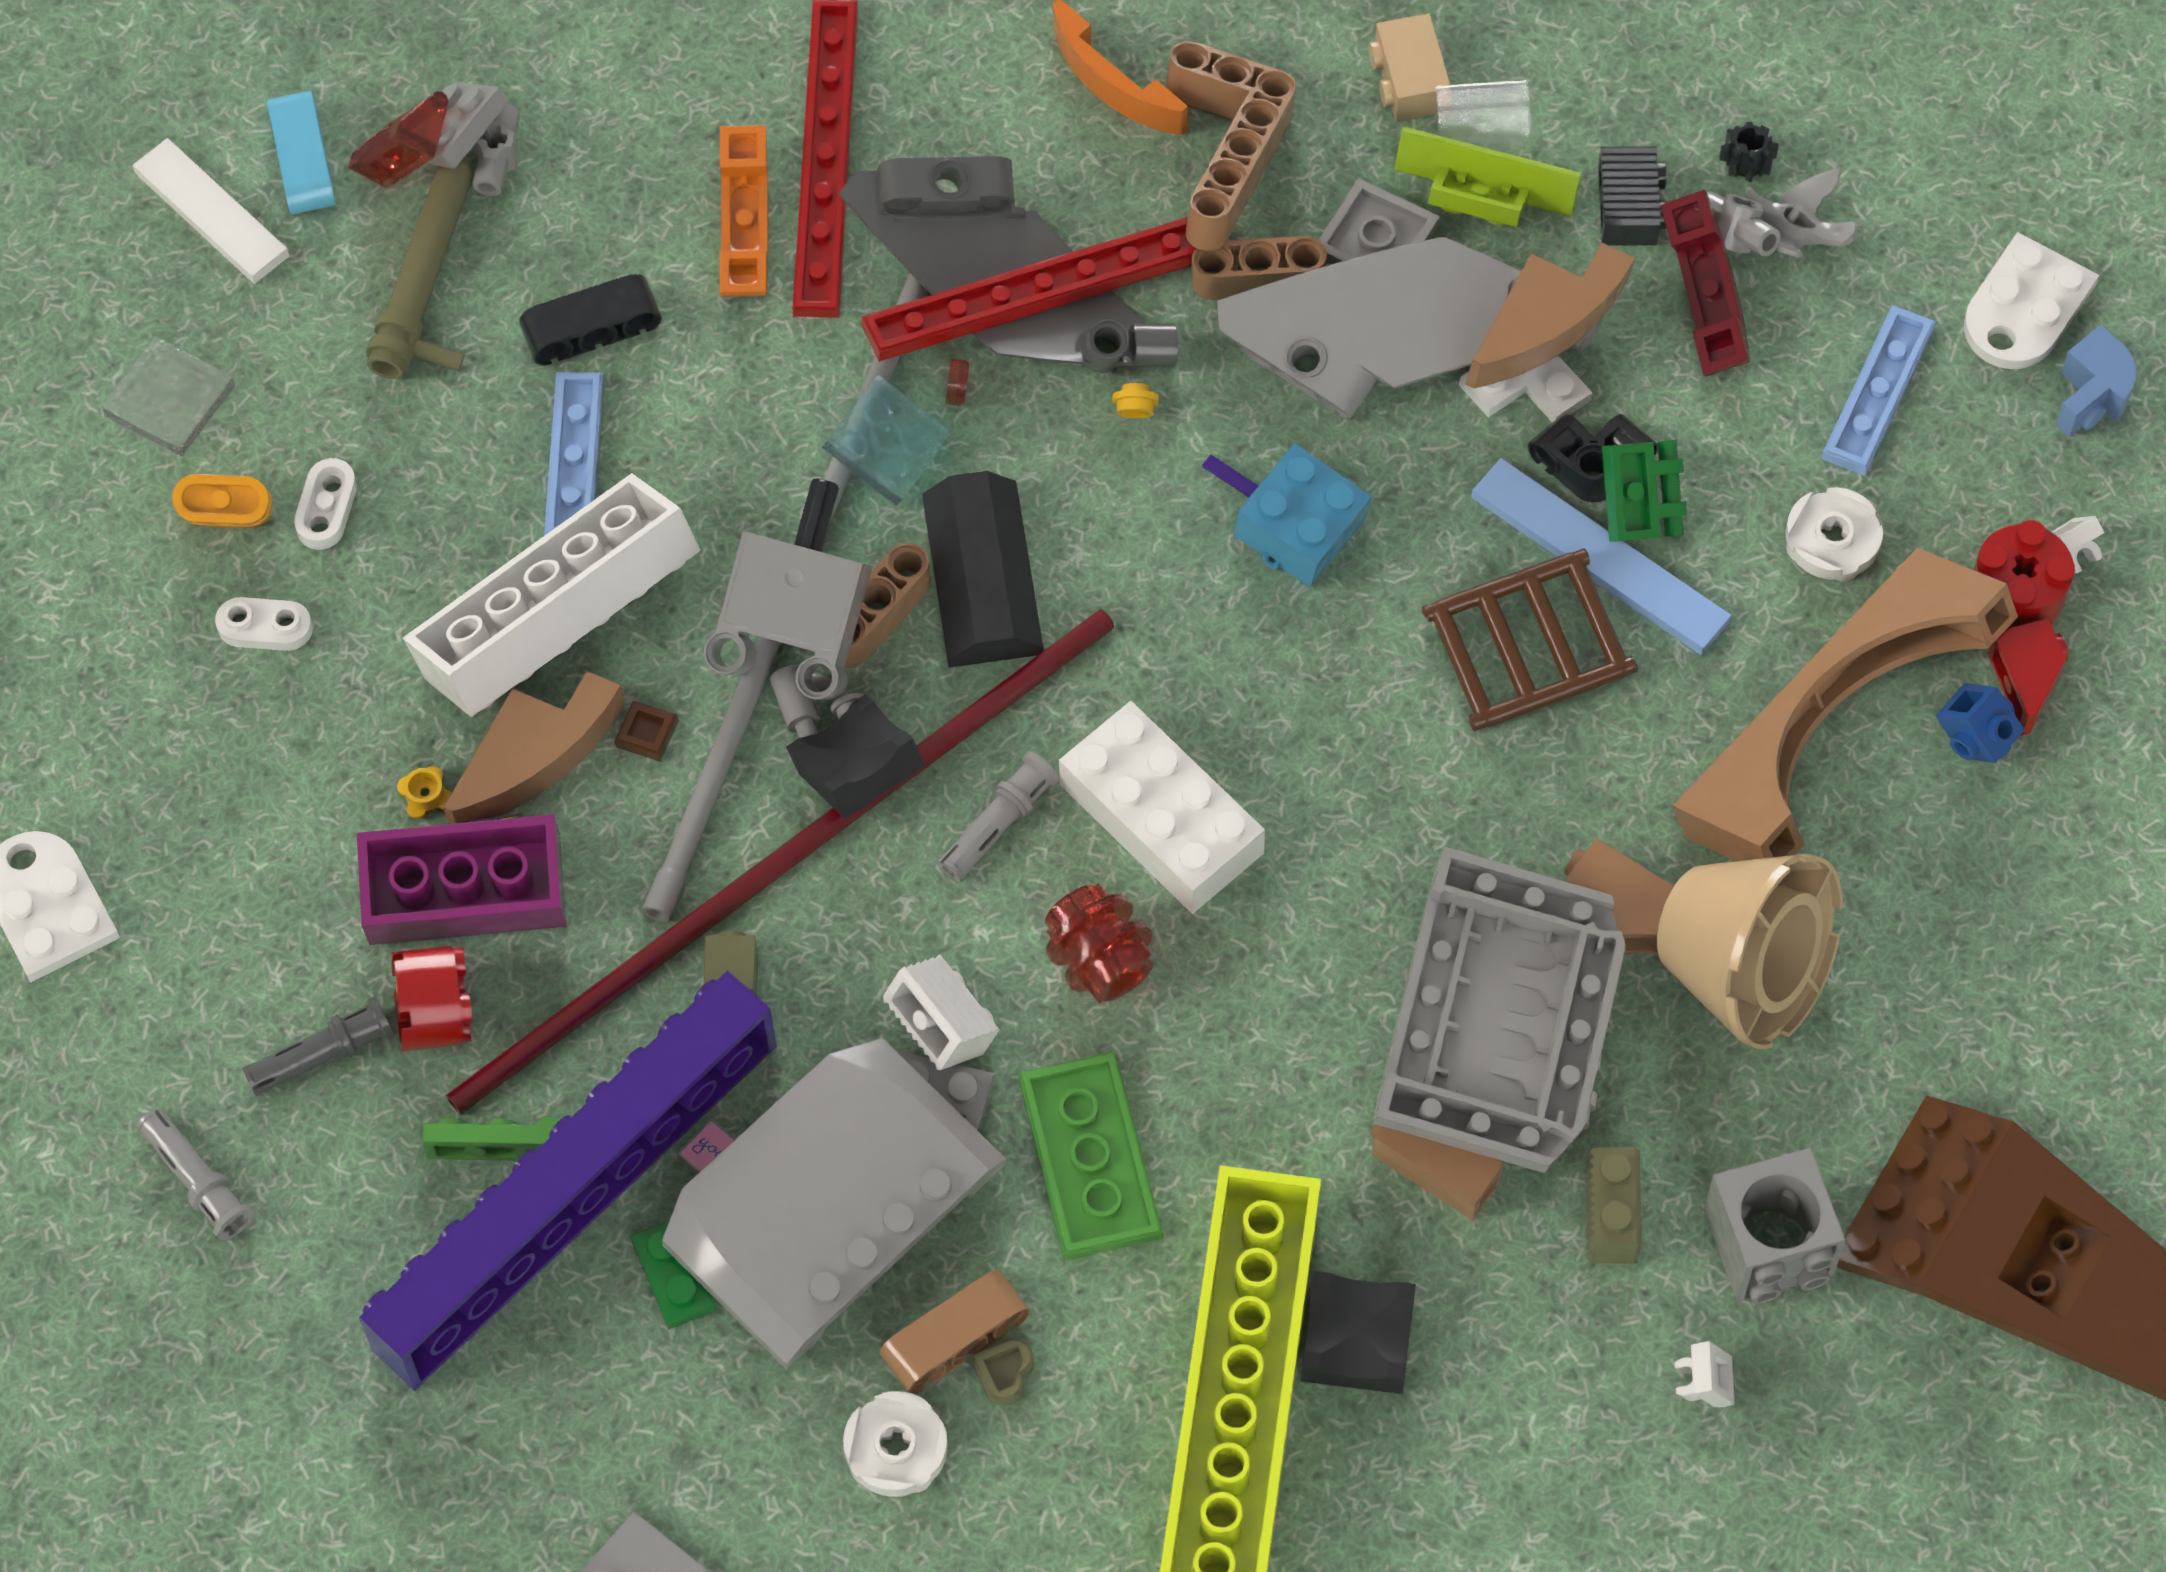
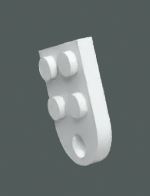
[1964,232,2099,369]
[0,831,120,983]

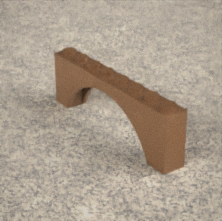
[1673,548,2018,861]
[1370,838,1674,1221]

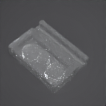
[1435,80,1531,152]

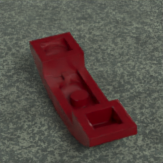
[1661,189,1750,377]

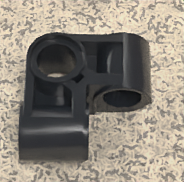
[1527,413,1658,503]

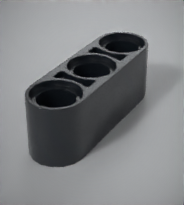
[519,274,662,366]

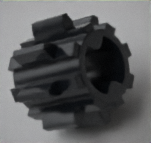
[1719,122,1779,182]

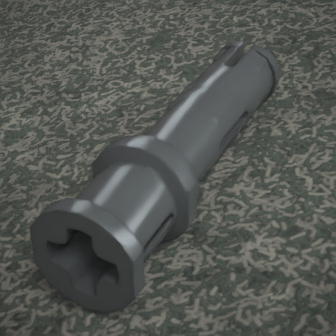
[242,996,395,1097]

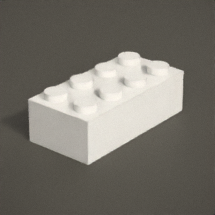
[1059,701,1265,914]

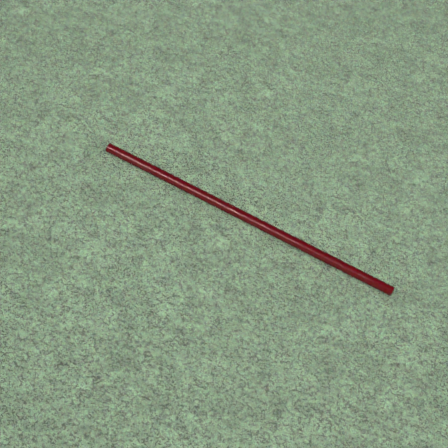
[445,609,1114,1115]

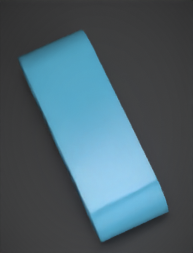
[267,90,336,215]

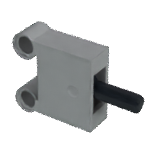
[704,478,872,701]

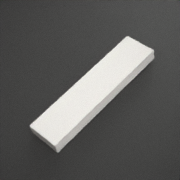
[133,138,289,284]

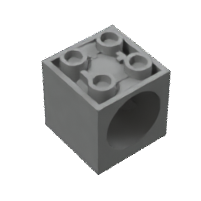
[1704,1148,1845,1304]

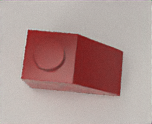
[1988,618,2068,736]

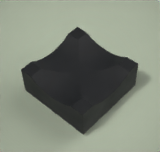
[786,694,925,819]
[1300,1271,1416,1394]

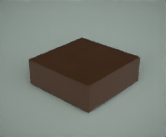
[615,700,679,762]

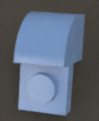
[2056,324,2136,437]

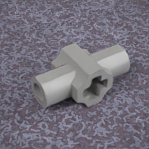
[473,104,520,196]
[1707,191,1781,257]

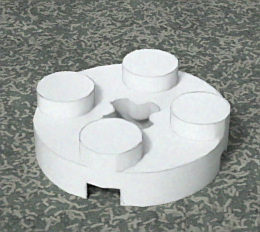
[1785,487,1883,582]
[843,1391,948,1497]

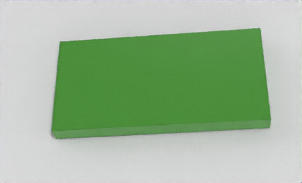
[1018,1051,1163,1261]

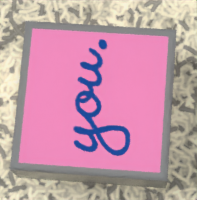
[677,1119,735,1175]

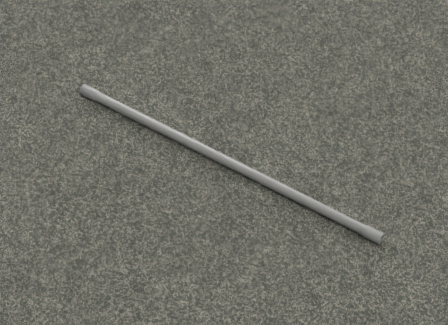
[642,273,927,922]

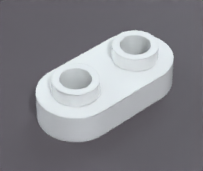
[294,458,357,550]
[215,597,313,651]

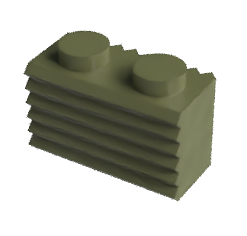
[1585,1147,1642,1264]

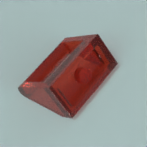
[348,91,449,187]

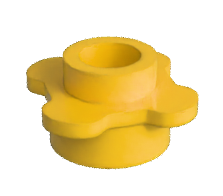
[397,766,452,819]

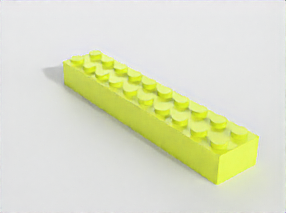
[1160,1165,1321,1572]

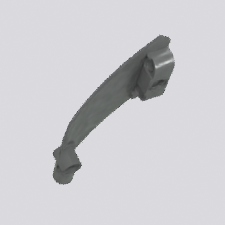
[839,156,1178,373]

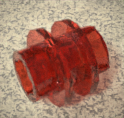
[1045,883,1153,1003]

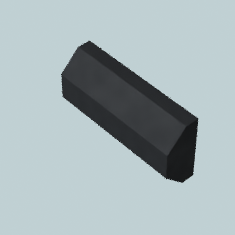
[922,471,1044,668]

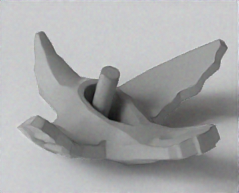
[1746,168,1858,258]

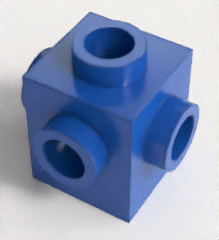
[1935,683,2024,763]

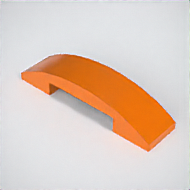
[1053,0,1188,135]
[720,125,768,297]

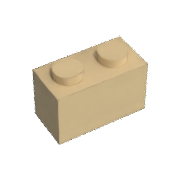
[1369,13,1451,122]

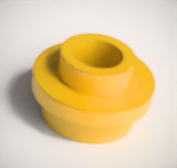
[1112,383,1159,418]

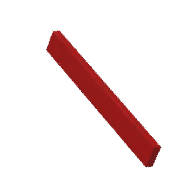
[792,0,858,318]
[861,217,1196,362]

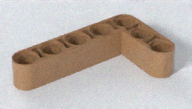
[1166,41,1296,251]

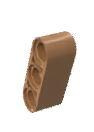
[1191,236,1327,300]
[845,543,931,668]
[880,1270,1031,1395]

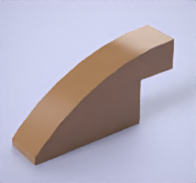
[1465,242,1635,389]
[443,671,625,824]

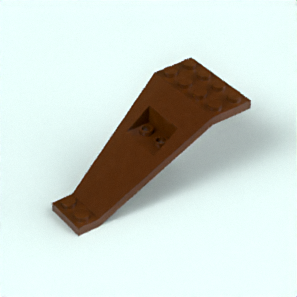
[1837,1095,2166,1401]

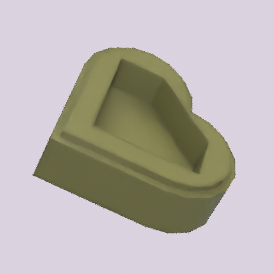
[970,1339,1034,1406]

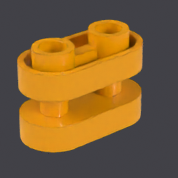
[172,474,273,528]

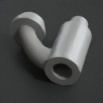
[770,665,863,738]

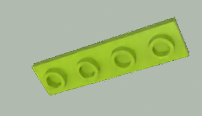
[1394,126,1582,227]

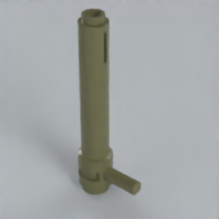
[366,158,474,379]

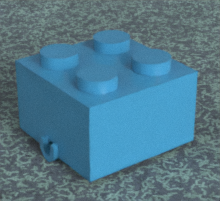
[1233,443,1372,587]

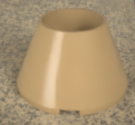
[1657,854,1843,1049]

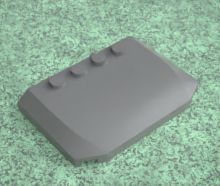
[1373,846,1626,1173]
[662,1038,1006,1370]

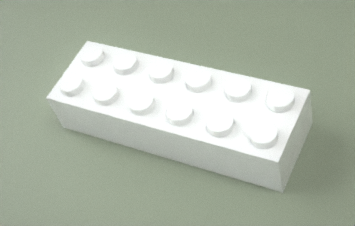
[403,473,701,717]

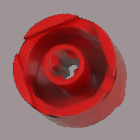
[1974,520,2075,629]
[391,946,472,1052]

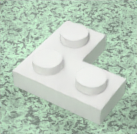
[1459,356,1592,422]

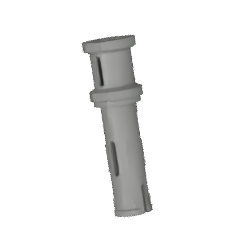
[937,752,1060,882]
[137,1108,255,1242]

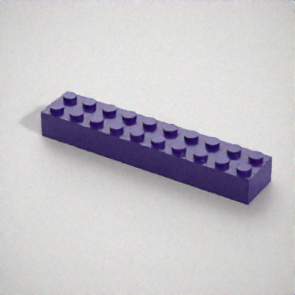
[359,970,777,1391]

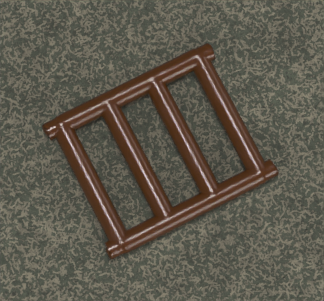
[1422,548,1638,731]

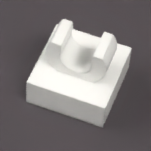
[2052,516,2104,573]
[1675,1341,1735,1407]

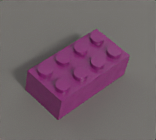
[357,814,566,945]

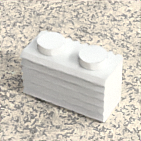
[883,955,999,1070]

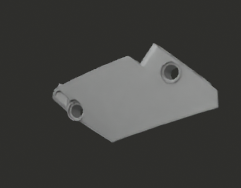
[1217,237,1603,420]

